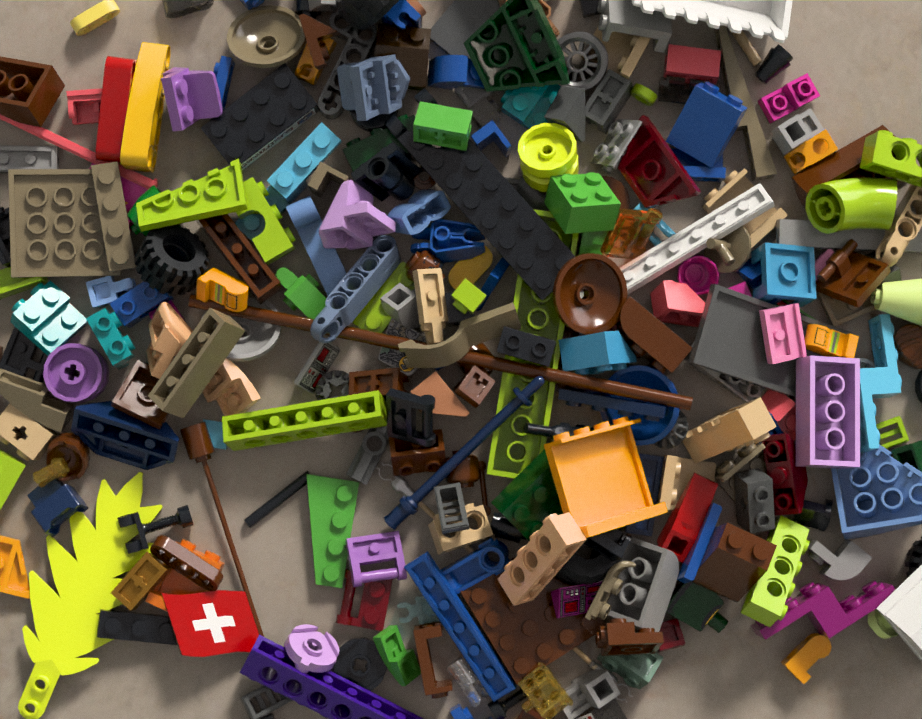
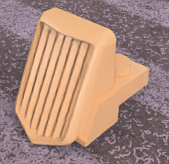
[146,302,193,379]

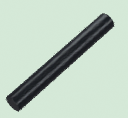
[244,470,310,528]

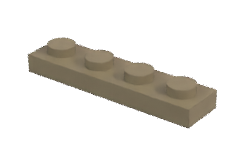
[91,162,136,272]

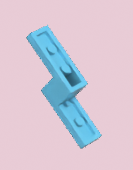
[235,122,342,243]
[860,314,902,453]

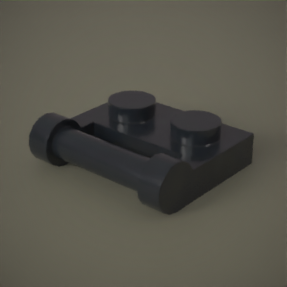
[386,388,436,447]

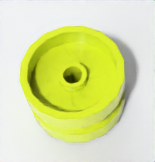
[518,123,579,192]

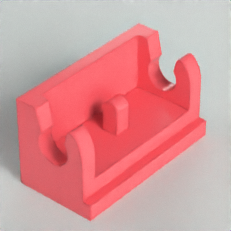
[662,44,721,86]
[66,88,102,125]

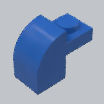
[428,55,485,90]

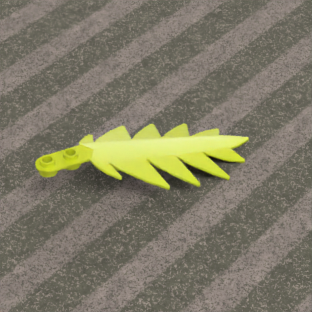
[18,472,163,719]

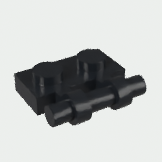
[0,326,48,383]

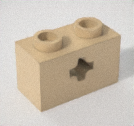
[0,403,58,461]

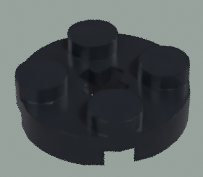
[334,637,387,691]

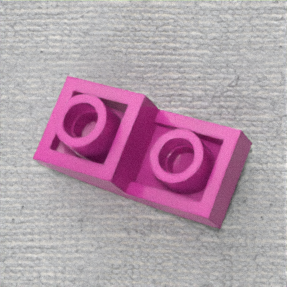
[757,73,820,124]

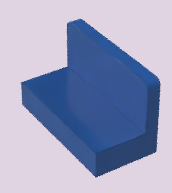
[471,120,512,157]
[671,148,726,182]

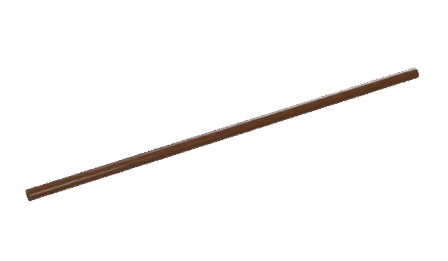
[188,294,693,411]

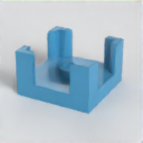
[751,242,817,307]

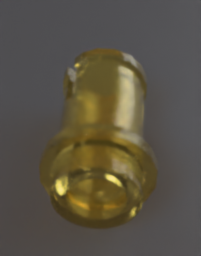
[33,458,69,488]

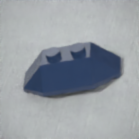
[71,401,179,470]

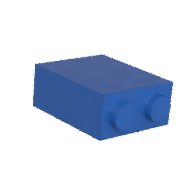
[666,81,747,168]

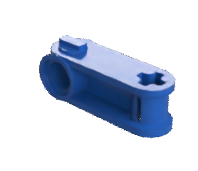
[441,537,511,594]

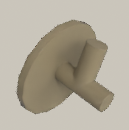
[704,226,751,273]

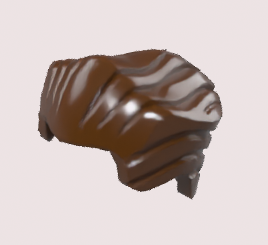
[893,324,922,369]
[46,433,90,481]

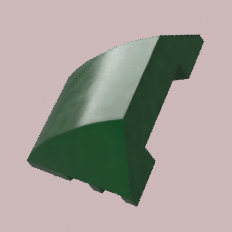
[464,0,570,92]

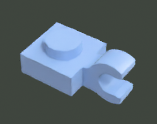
[86,276,136,308]

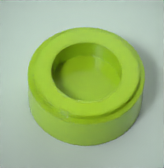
[630,83,658,106]

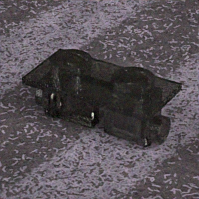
[658,75,714,104]

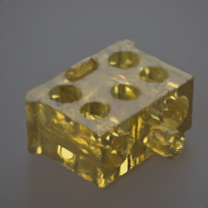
[518,662,573,719]

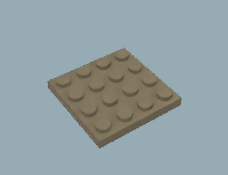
[8,169,121,278]

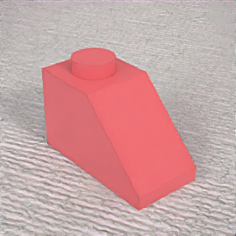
[650,280,705,327]

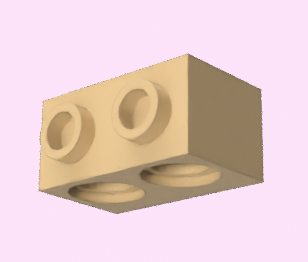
[428,503,493,555]

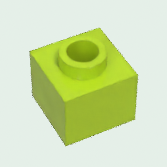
[451,278,487,315]

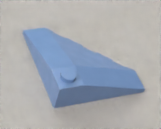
[831,444,922,540]

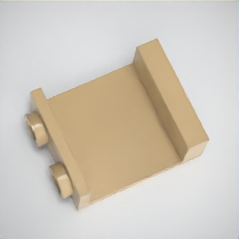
[702,168,788,248]

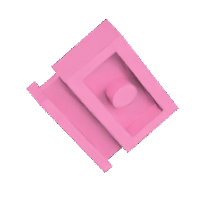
[759,303,807,364]

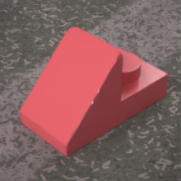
[761,389,796,441]

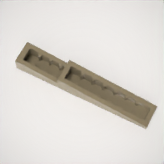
[714,25,777,181]

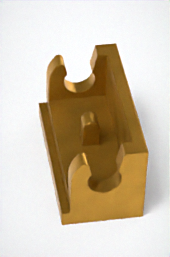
[111,552,172,611]

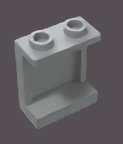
[597,0,672,53]

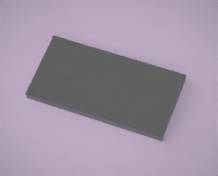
[689,284,852,398]

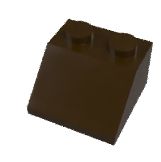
[375,24,431,90]

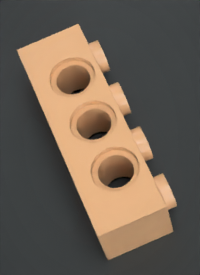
[498,512,587,606]

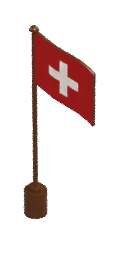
[161,422,264,657]

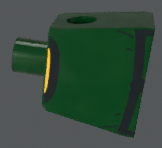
[666,582,728,633]

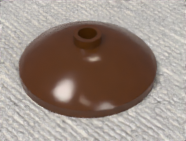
[553,253,628,335]

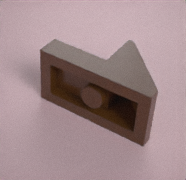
[299,14,340,70]

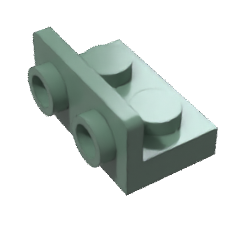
[597,652,664,689]

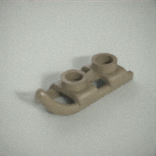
[585,561,636,620]

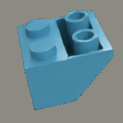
[558,331,637,375]

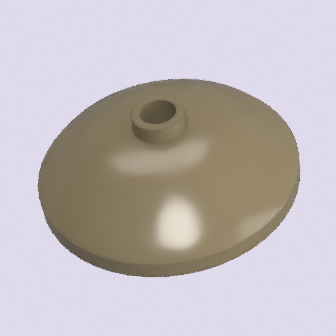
[227,5,306,68]

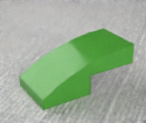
[373,625,421,686]

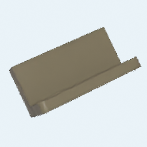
[308,161,350,198]

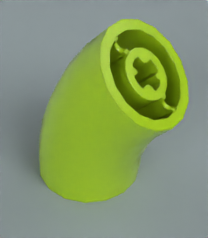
[805,178,897,234]

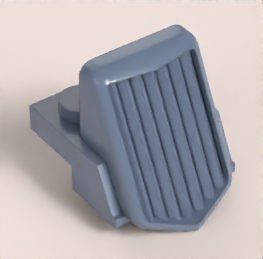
[337,55,410,121]

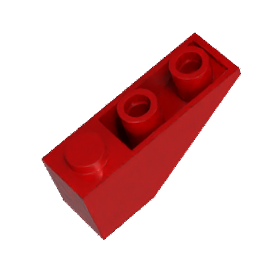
[657,472,718,563]

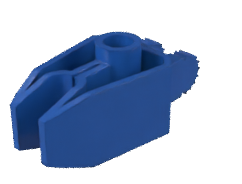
[410,219,486,263]

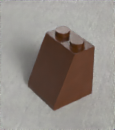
[691,522,777,603]

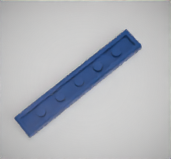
[404,551,517,702]

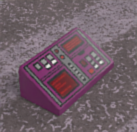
[551,581,603,618]

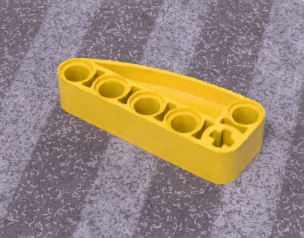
[120,42,171,173]

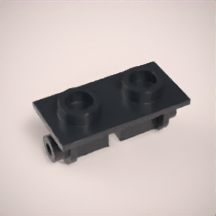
[497,326,556,367]

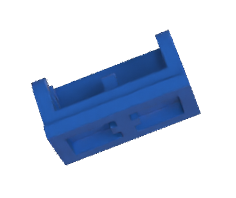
[382,0,422,29]

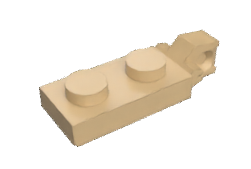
[413,268,448,345]

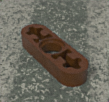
[150,535,223,591]

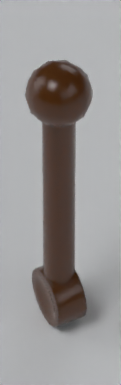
[479,461,491,516]

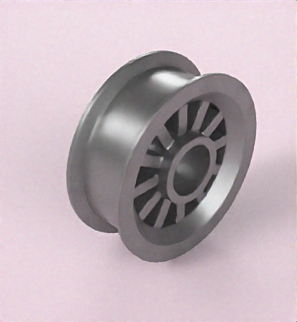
[557,32,608,90]

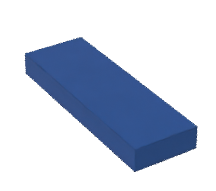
[677,503,722,583]

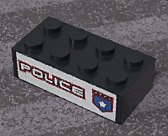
[201,63,320,170]

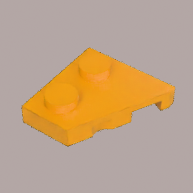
[0,535,30,599]

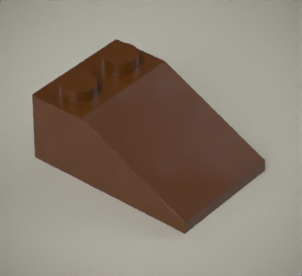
[0,56,65,127]

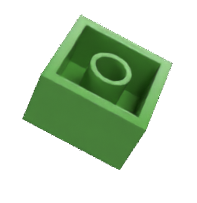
[544,172,621,234]

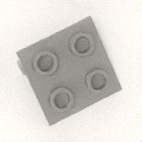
[590,119,642,174]

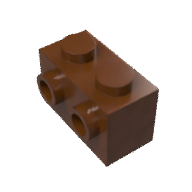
[389,429,446,476]

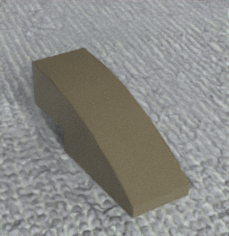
[0,368,74,433]

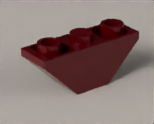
[762,433,808,515]

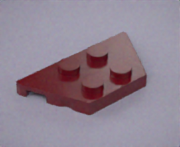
[618,115,701,209]

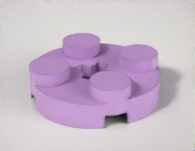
[284,624,340,673]

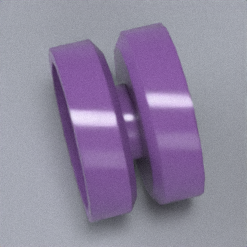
[43,343,109,403]

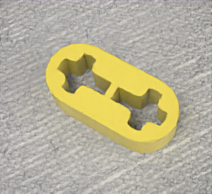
[70,0,120,36]

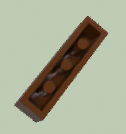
[196,214,281,305]

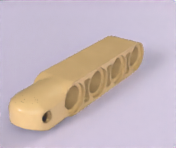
[875,184,922,267]

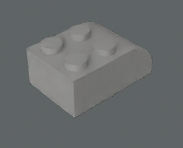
[608,537,679,632]

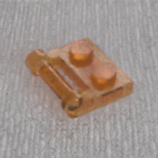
[600,208,663,259]

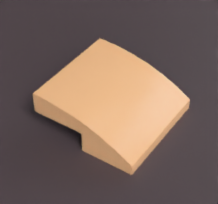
[202,358,261,416]

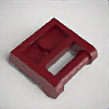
[336,569,393,631]

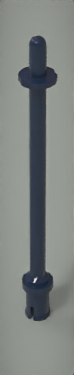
[384,376,544,530]

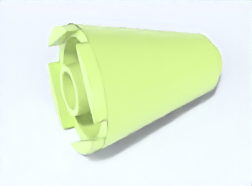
[870,278,922,326]

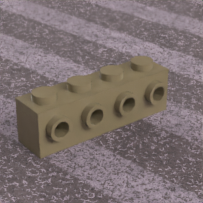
[148,308,245,418]

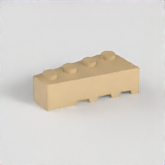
[683,397,777,464]

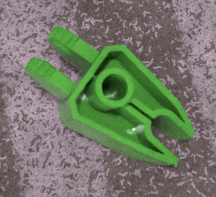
[275,267,326,319]

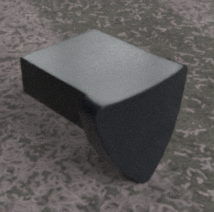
[793,499,833,532]

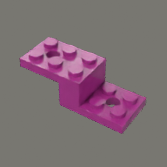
[751,581,895,640]

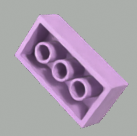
[796,356,860,469]

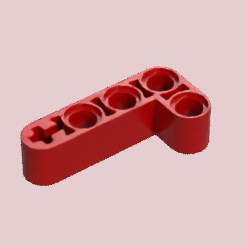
[95,56,137,163]

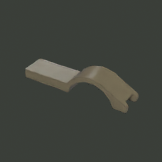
[398,302,522,368]

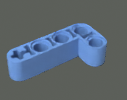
[286,196,347,296]

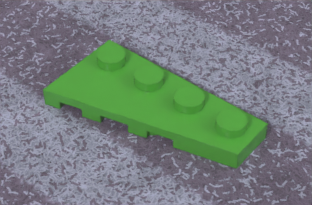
[306,474,359,588]

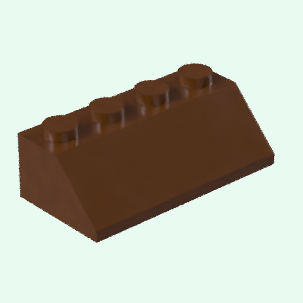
[791,125,903,210]

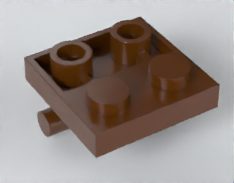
[816,239,891,308]

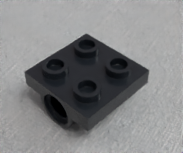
[351,142,423,202]

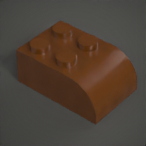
[617,296,692,376]

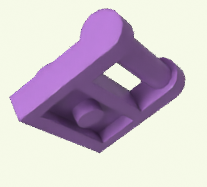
[345,531,407,587]

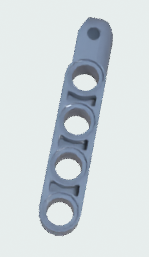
[310,235,401,343]

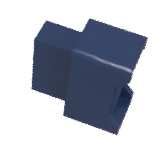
[27,474,88,536]

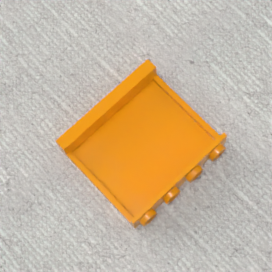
[544,416,668,538]

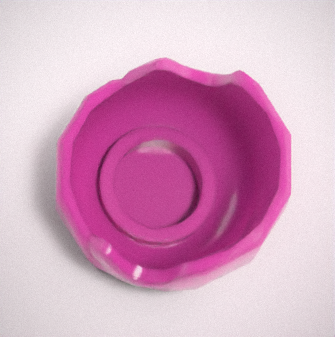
[677,255,720,295]

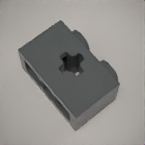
[734,468,775,534]

